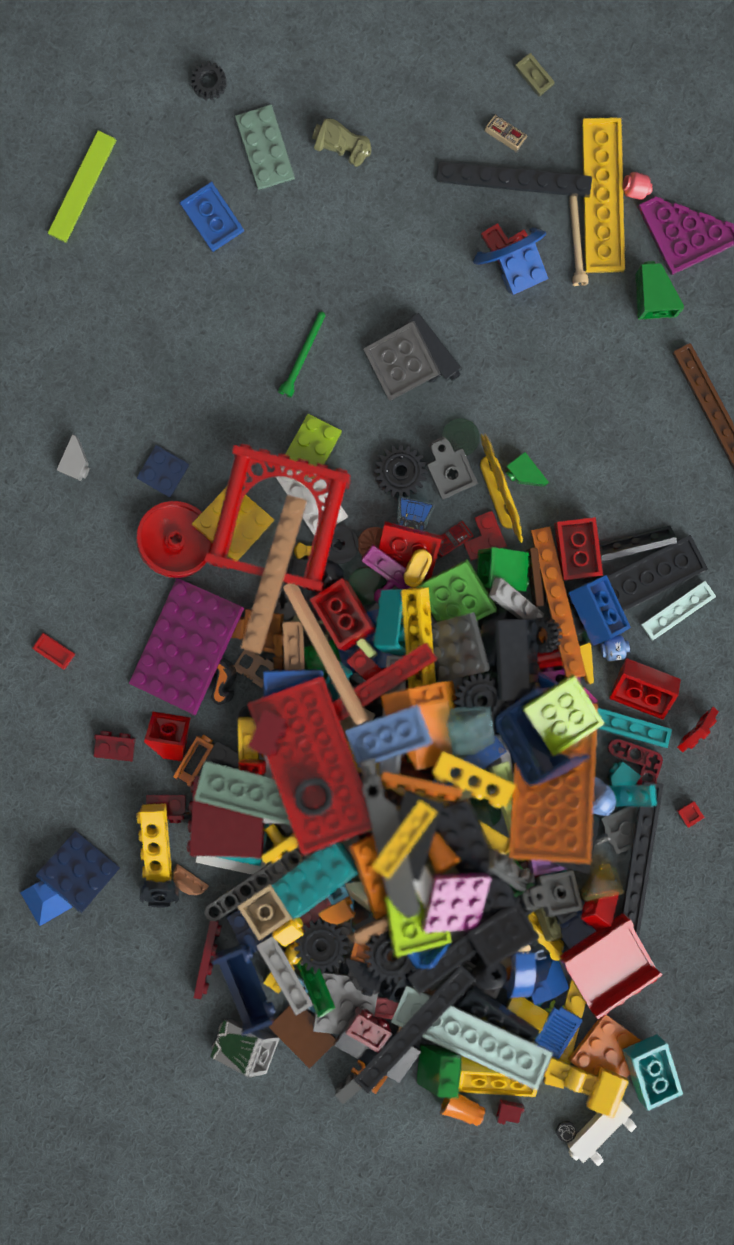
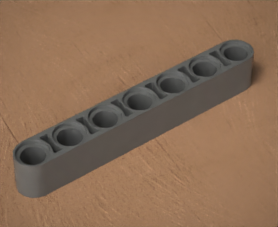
[205,845,319,921]

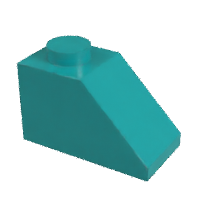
[608,761,641,807]

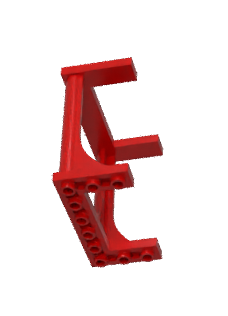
[205,444,351,593]

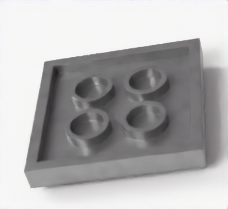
[364,321,441,401]
[313,972,378,1034]

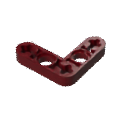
[608,739,663,785]

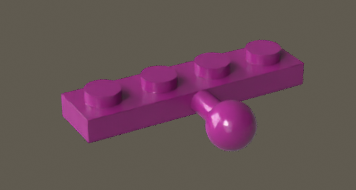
[361,544,424,603]

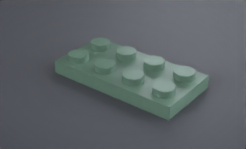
[235,105,295,190]

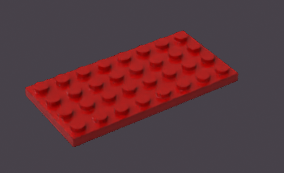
[248,676,372,855]

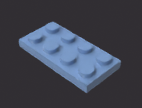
[345,705,433,768]

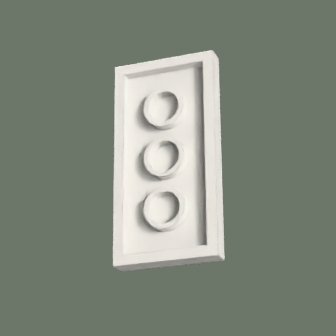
[276,468,348,536]

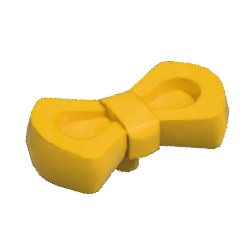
[294,542,312,559]

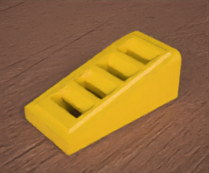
[579,643,594,684]

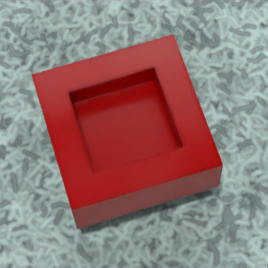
[677,801,705,828]

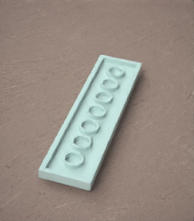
[391,986,553,1090]

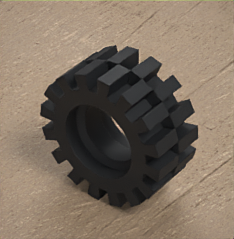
[191,61,226,100]
[535,617,562,653]

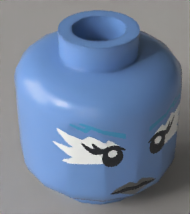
[600,635,630,662]

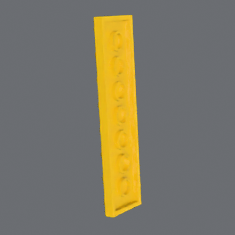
[582,118,625,273]

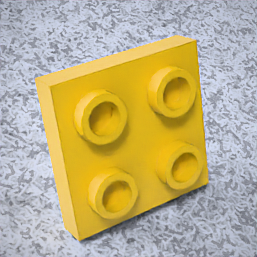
[261,823,298,864]

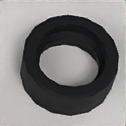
[294,777,333,816]

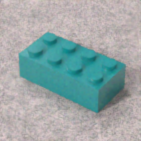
[271,841,359,919]

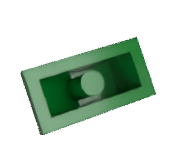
[505,452,549,487]

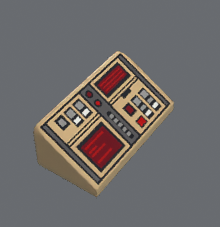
[485,115,527,152]

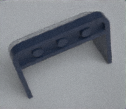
[495,688,589,786]
[213,944,276,1036]

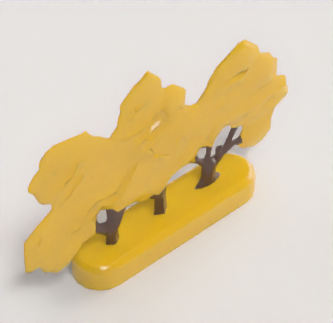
[480,434,523,543]

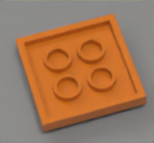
[569,1015,642,1078]

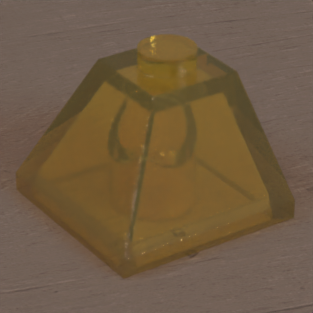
[579,863,624,901]

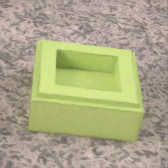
[357,638,378,659]

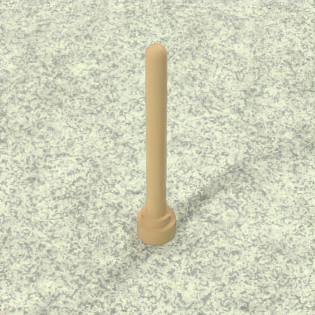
[569,196,588,286]

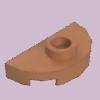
[173,864,209,895]

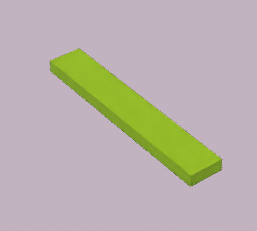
[48,131,116,243]

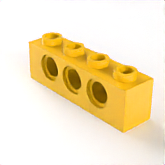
[432,750,516,808]
[137,804,172,882]

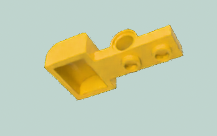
[544,1057,629,1118]

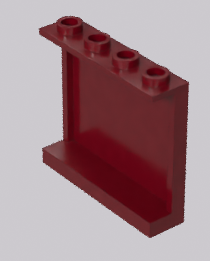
[187,776,265,859]

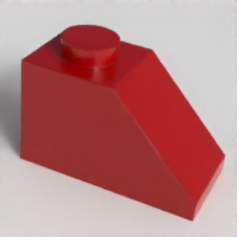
[581,891,619,931]

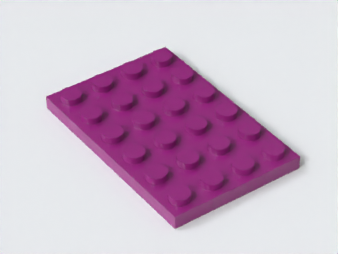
[129,578,244,715]

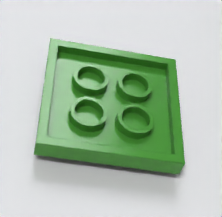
[416,560,497,622]

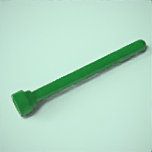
[278,311,325,398]

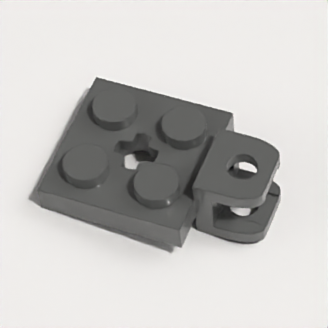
[427,437,478,499]
[521,871,583,917]

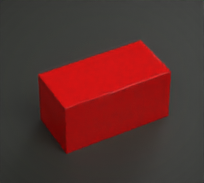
[239,759,267,776]

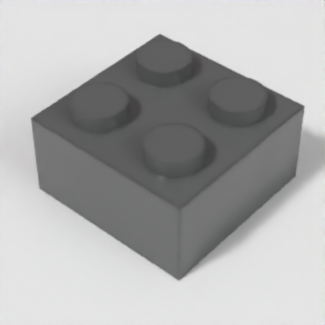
[335,1073,361,1104]

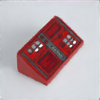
[438,521,474,558]

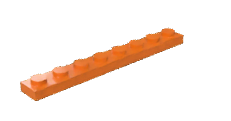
[531,527,586,678]

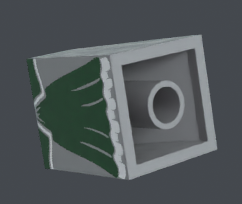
[210,1019,280,1077]

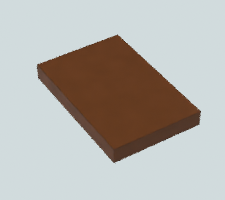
[268,1005,336,1069]

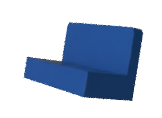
[407,940,453,969]

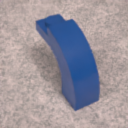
[502,951,536,998]

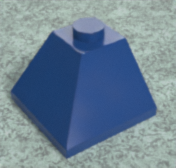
[20,881,72,926]
[530,954,569,1005]

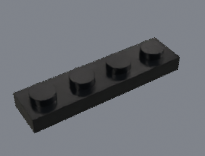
[599,525,677,561]

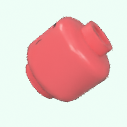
[623,172,653,200]

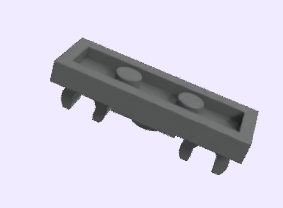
[489,849,534,892]

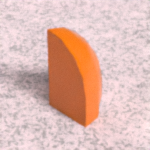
[318,895,355,924]

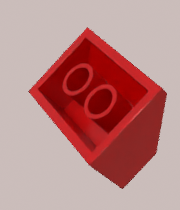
[609,658,681,720]

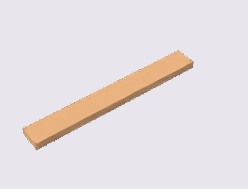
[283,583,369,724]

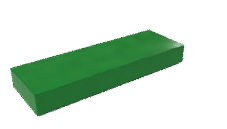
[297,960,336,1017]

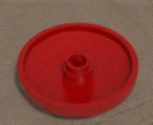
[136,501,212,578]

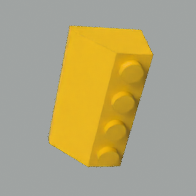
[459,1055,537,1097]

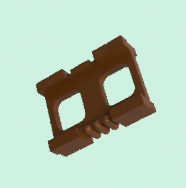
[273,630,284,670]

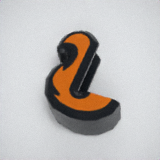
[211,658,237,705]

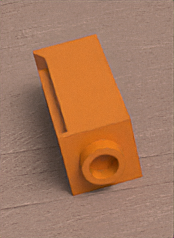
[173,734,214,786]

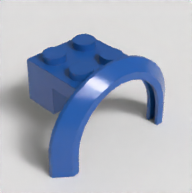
[473,228,548,295]

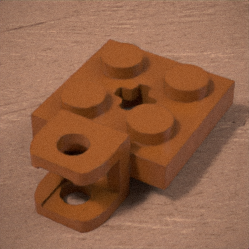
[231,609,284,653]

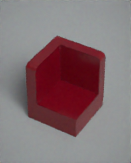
[496,1099,525,1125]

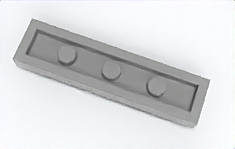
[489,578,544,620]
[256,936,313,1015]

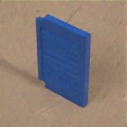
[534,1007,583,1059]

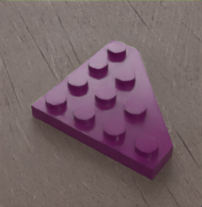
[638,197,734,275]

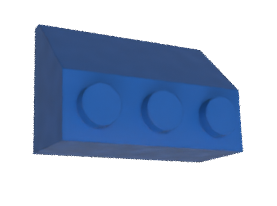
[569,575,631,646]

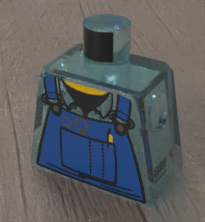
[397,496,435,531]

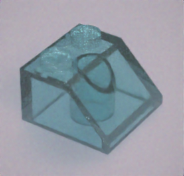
[447,707,495,755]

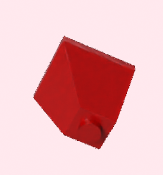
[144,712,191,761]

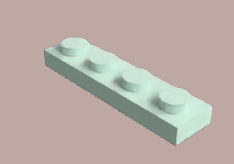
[641,581,716,641]

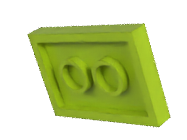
[285,414,342,479]

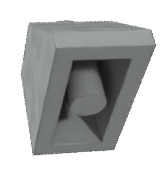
[57,435,90,481]

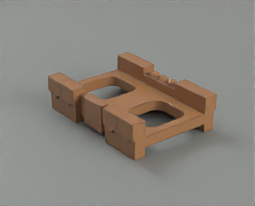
[234,649,274,688]

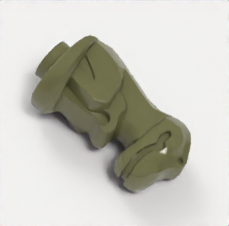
[312,118,371,167]

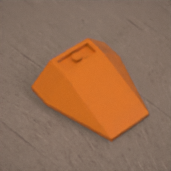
[381,681,457,770]

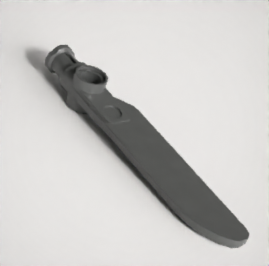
[358,758,420,917]

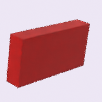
[32,632,75,670]

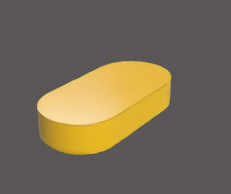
[403,549,432,587]

